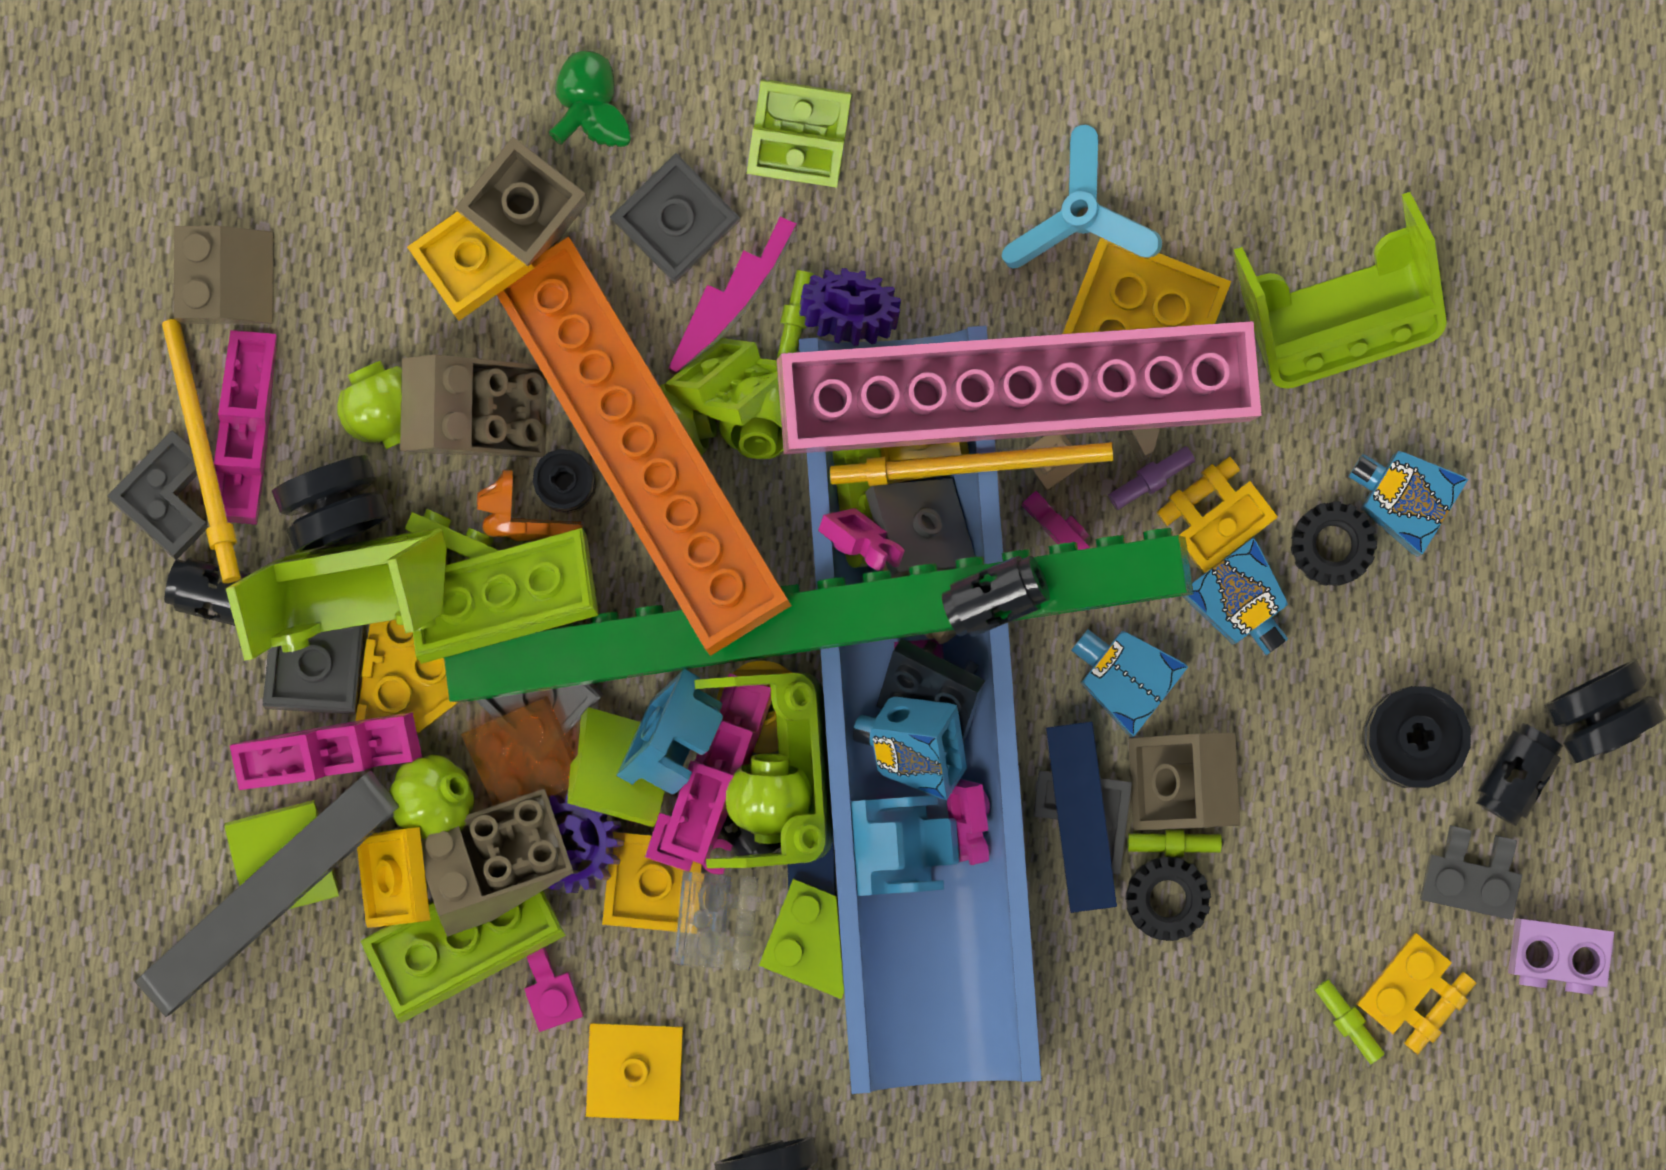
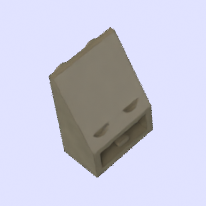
[400,354,546,458]
[421,789,573,936]

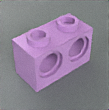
[1508,918,1614,995]

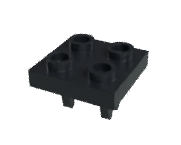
[876,638,986,742]

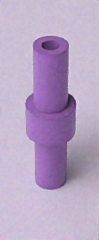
[1108,446,1195,510]

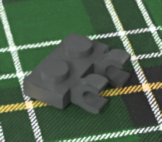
[1420,825,1522,920]

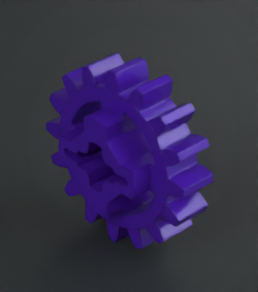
[799,268,901,346]
[548,792,624,893]

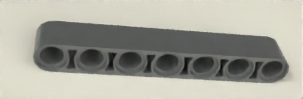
[135,771,399,1017]

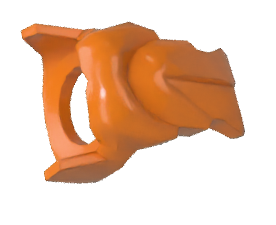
[477,470,583,542]

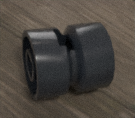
[532,449,596,514]

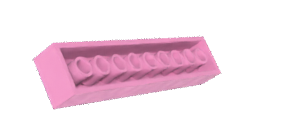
[777,321,1262,454]

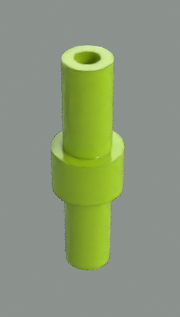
[776,270,814,360]
[1128,829,1222,857]
[1314,979,1385,1065]

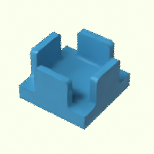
[616,669,723,794]
[851,796,959,896]

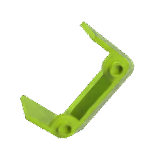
[1233,192,1447,389]
[226,528,447,661]
[694,673,833,868]

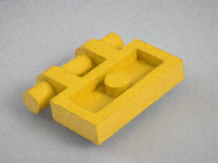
[1156,456,1278,575]
[1356,933,1477,1055]

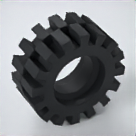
[1291,501,1377,586]
[1125,857,1211,941]

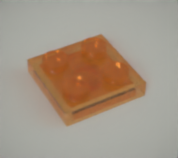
[461,696,575,806]

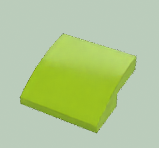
[746,79,852,188]
[664,338,778,426]
[567,707,665,827]
[224,800,339,910]

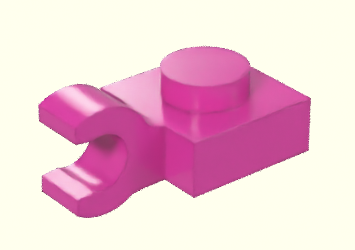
[524,947,584,1032]

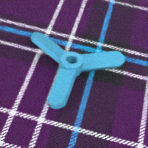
[1002,125,1162,268]

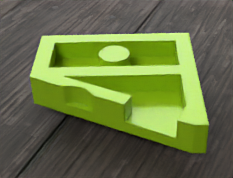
[758,879,844,999]

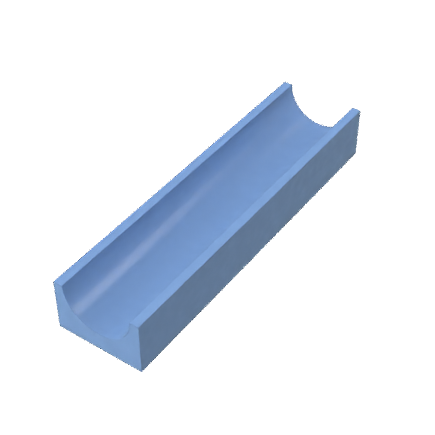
[799,326,1041,1094]

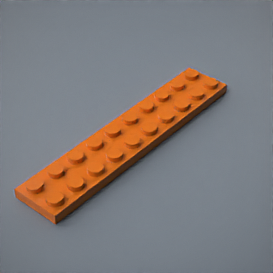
[497,237,792,656]

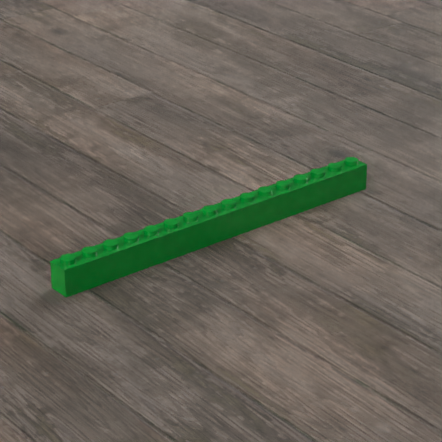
[444,528,1194,702]

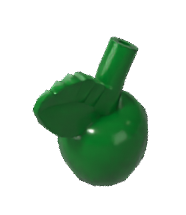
[549,51,631,147]

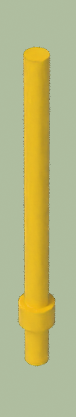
[162,319,241,583]
[830,442,1114,486]

